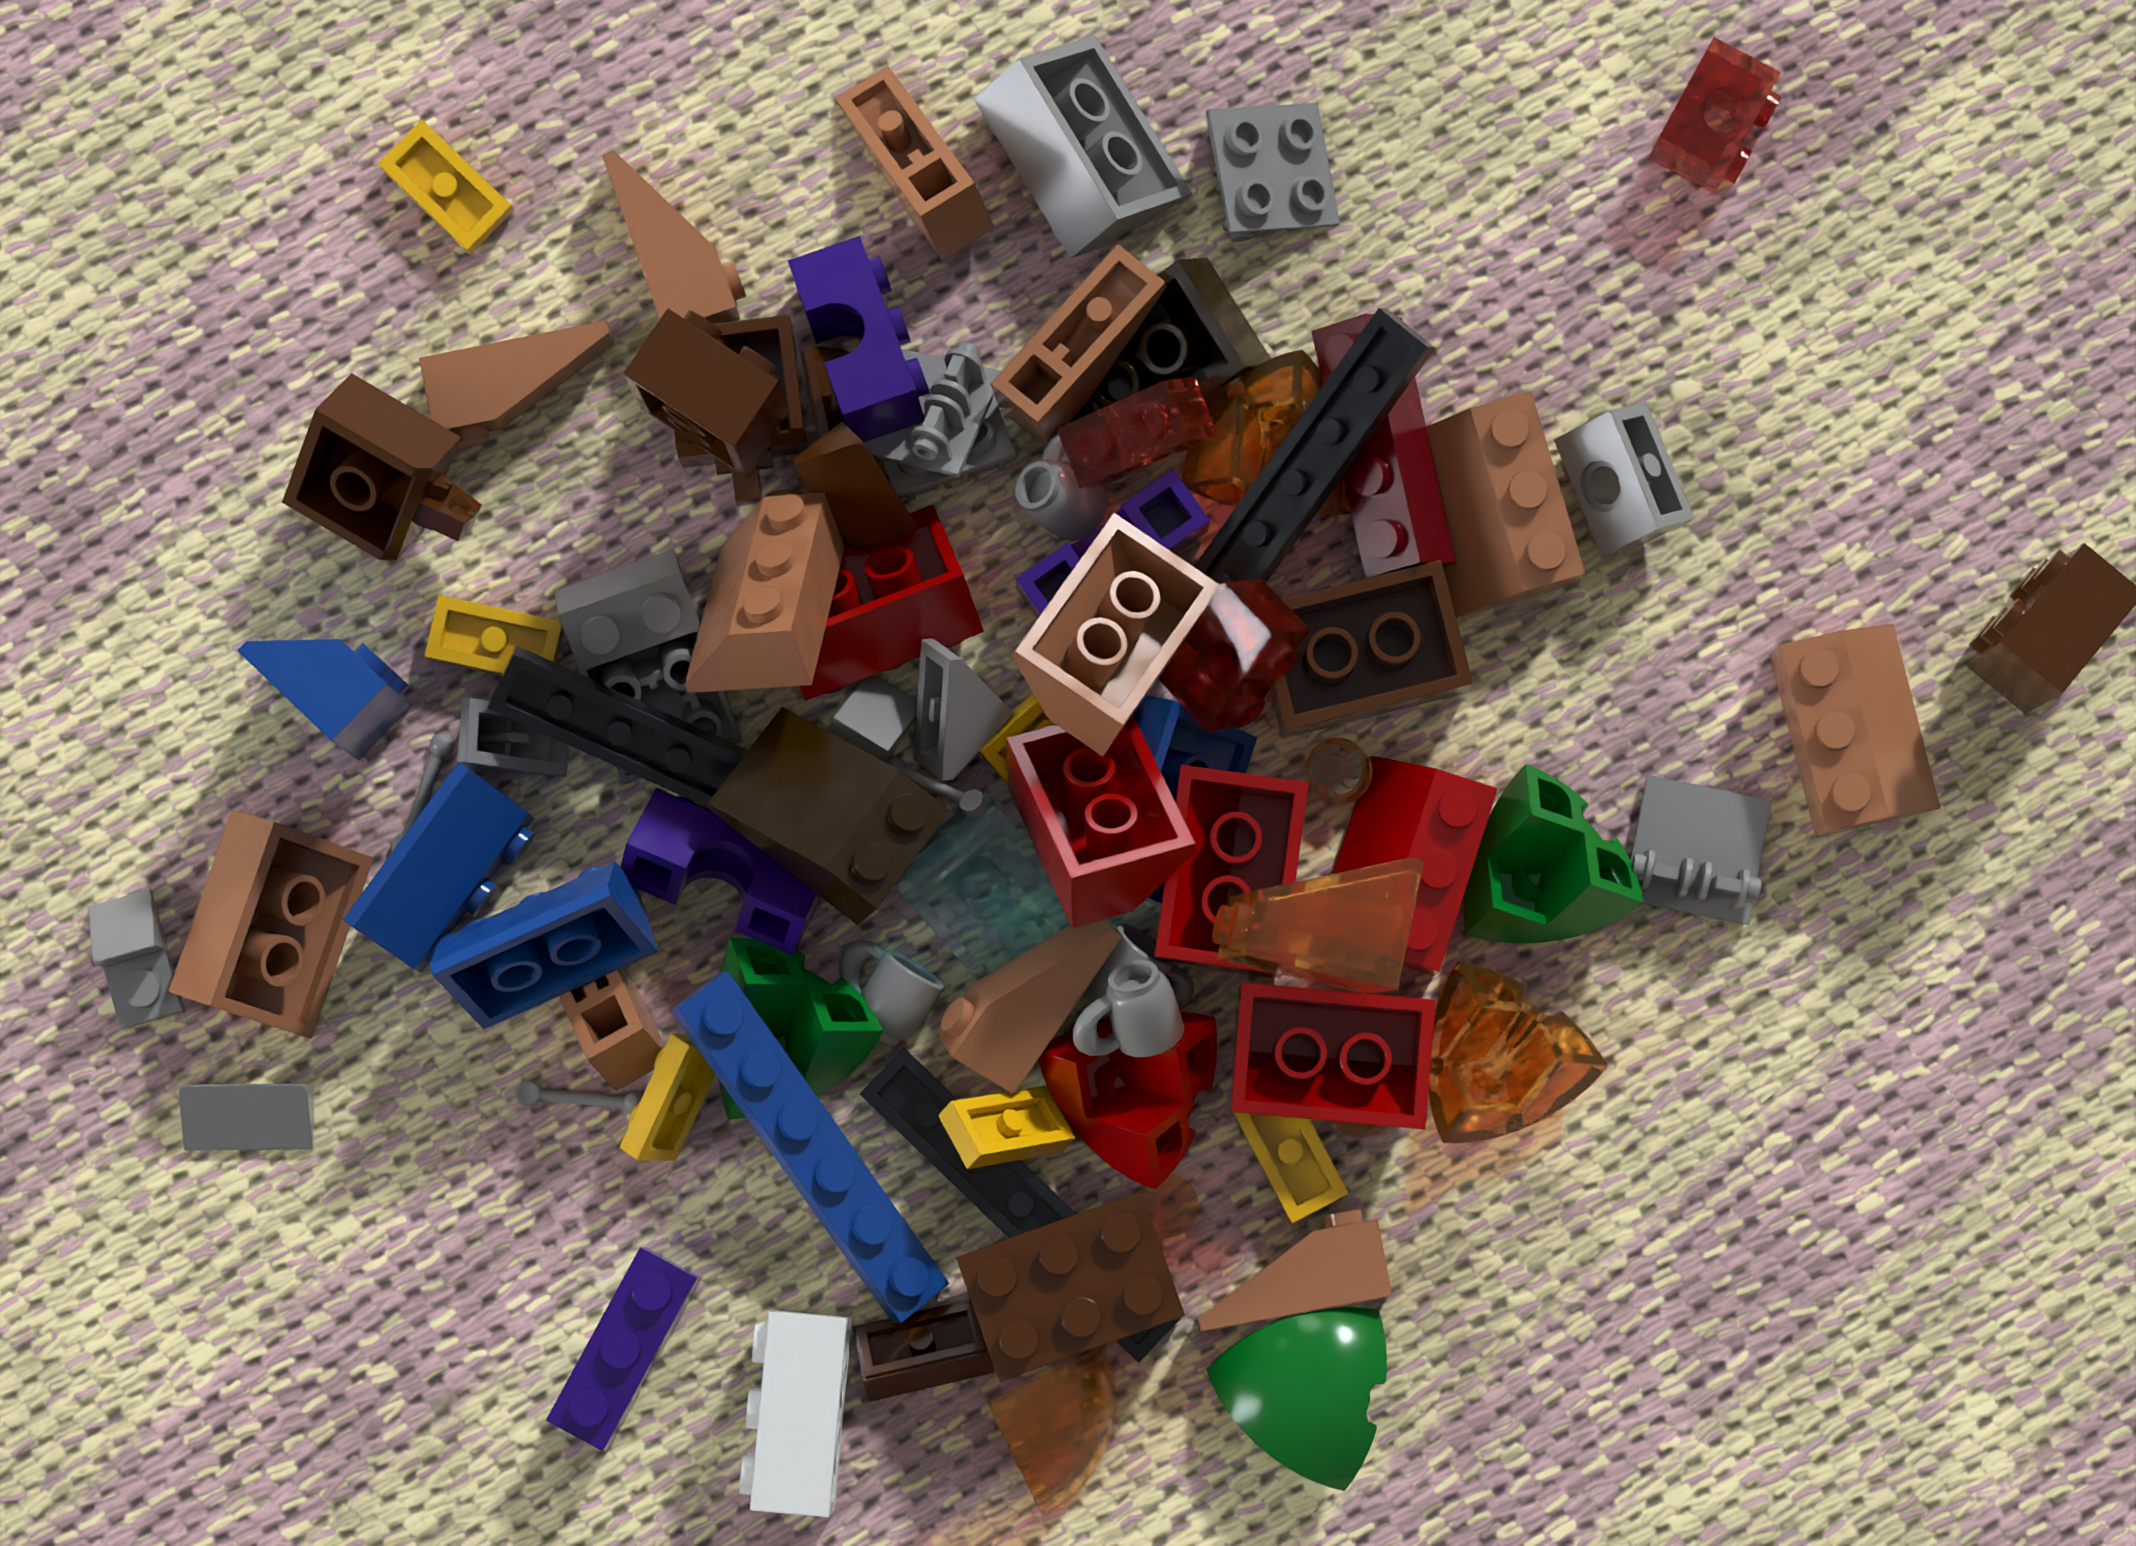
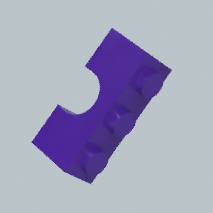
[788,236,930,443]
[1015,469,1210,619]
[620,788,822,956]
[546,1247,702,1451]

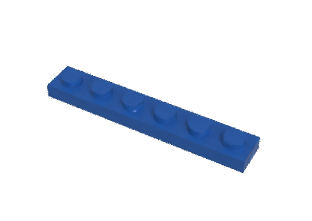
[670,971,950,1323]

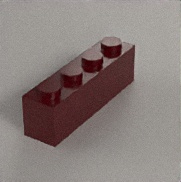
[1311,313,1456,578]

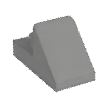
[88,889,185,1029]

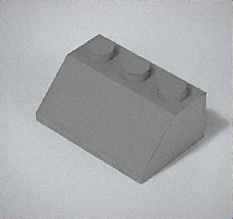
[973,36,1192,258]

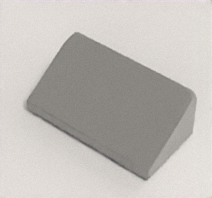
[179,1084,314,1151]

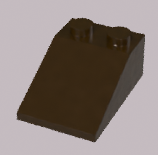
[1069,257,1274,472]
[705,707,951,926]

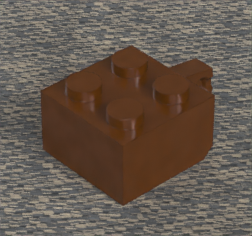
[674,315,808,506]
[282,373,482,560]

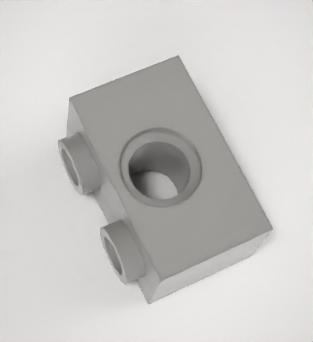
[1554,402,1694,557]

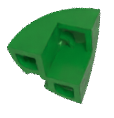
[1464,764,1644,943]
[719,937,883,1119]
[1206,1307,1387,1491]

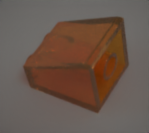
[1212,858,1424,994]

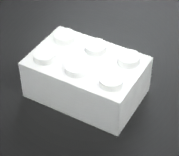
[740,1310,853,1517]

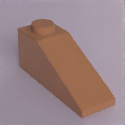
[835,66,995,261]
[602,151,746,324]
[990,244,1167,447]
[419,320,614,448]
[937,918,1123,1094]
[559,967,665,1091]
[1197,1209,1392,1332]

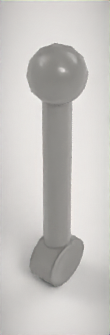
[391,732,455,852]
[887,757,988,818]
[515,1081,644,1114]

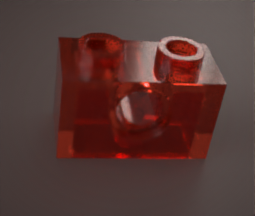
[1648,37,1782,194]
[1057,377,1218,488]
[1158,579,1310,731]

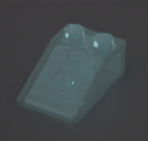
[895,790,1070,981]

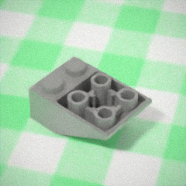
[554,549,743,784]

